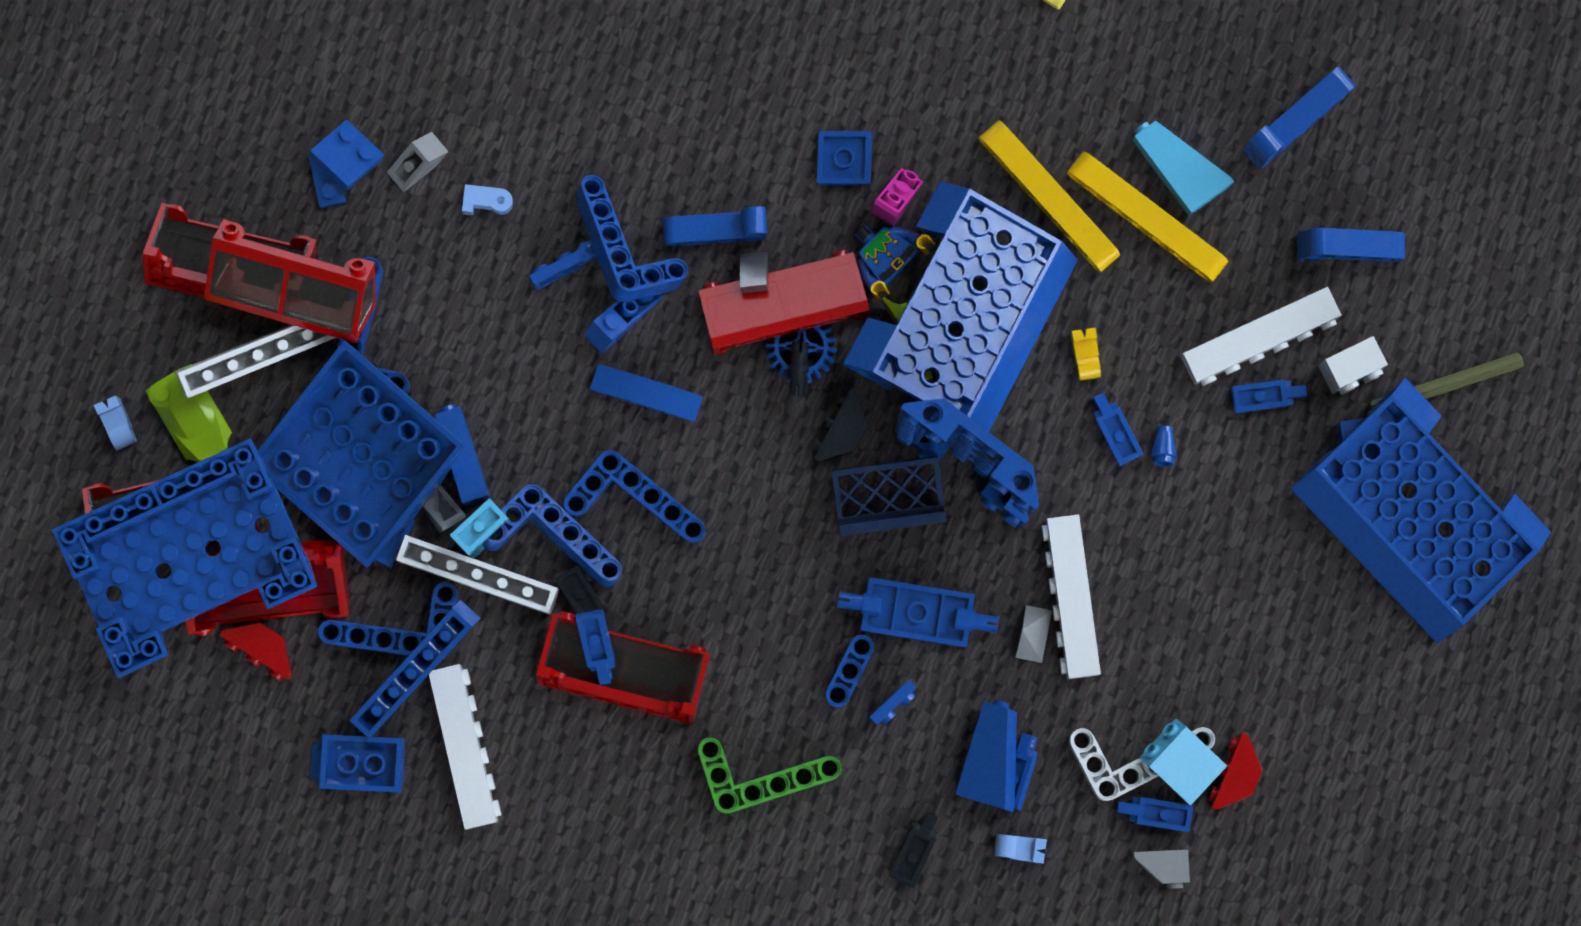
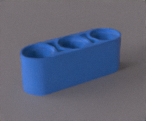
[826,635,874,708]

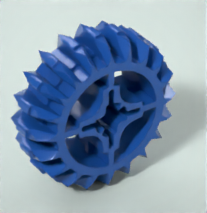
[765,325,837,384]

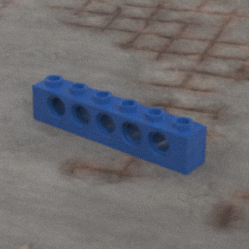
[349,600,480,739]

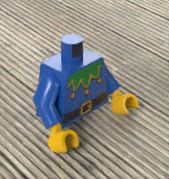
[854,225,935,301]

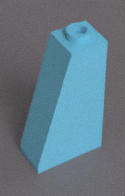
[1132,121,1234,216]

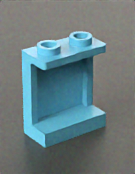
[450,498,511,559]
[1140,719,1227,805]

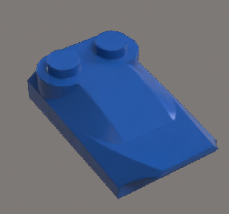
[310,734,405,793]

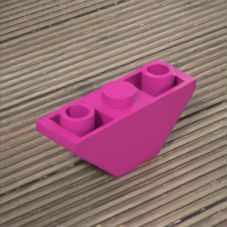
[871,168,923,226]

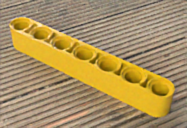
[978,120,1120,273]
[1067,151,1228,283]

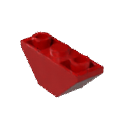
[220,623,293,681]
[1208,733,1262,810]

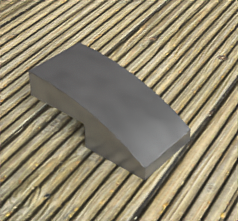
[740,252,768,294]

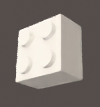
[1318,336,1388,395]

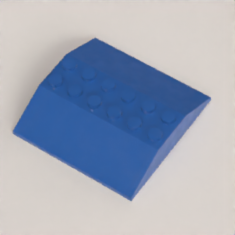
[258,341,466,568]

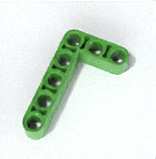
[698,738,842,814]

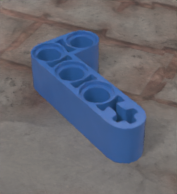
[662,206,767,247]
[1297,228,1405,262]

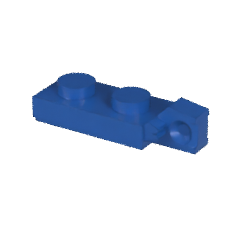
[529,240,597,290]
[1231,380,1307,414]
[1092,393,1144,467]
[576,609,615,685]
[1014,733,1037,810]
[1116,797,1193,832]

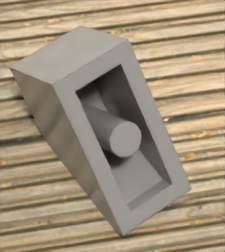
[387,132,448,192]
[1132,850,1190,889]

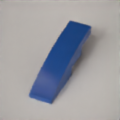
[590,364,703,422]

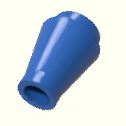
[1151,426,1177,467]

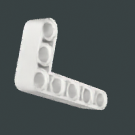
[1068,727,1215,801]

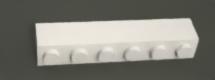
[1181,287,1342,386]
[174,325,336,398]
[1042,514,1101,679]
[396,535,559,615]
[429,664,501,830]

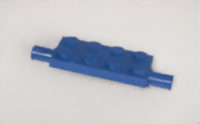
[837,577,999,648]

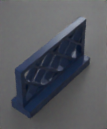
[831,456,947,536]

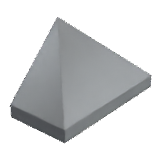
[423,485,466,534]
[1015,605,1052,663]

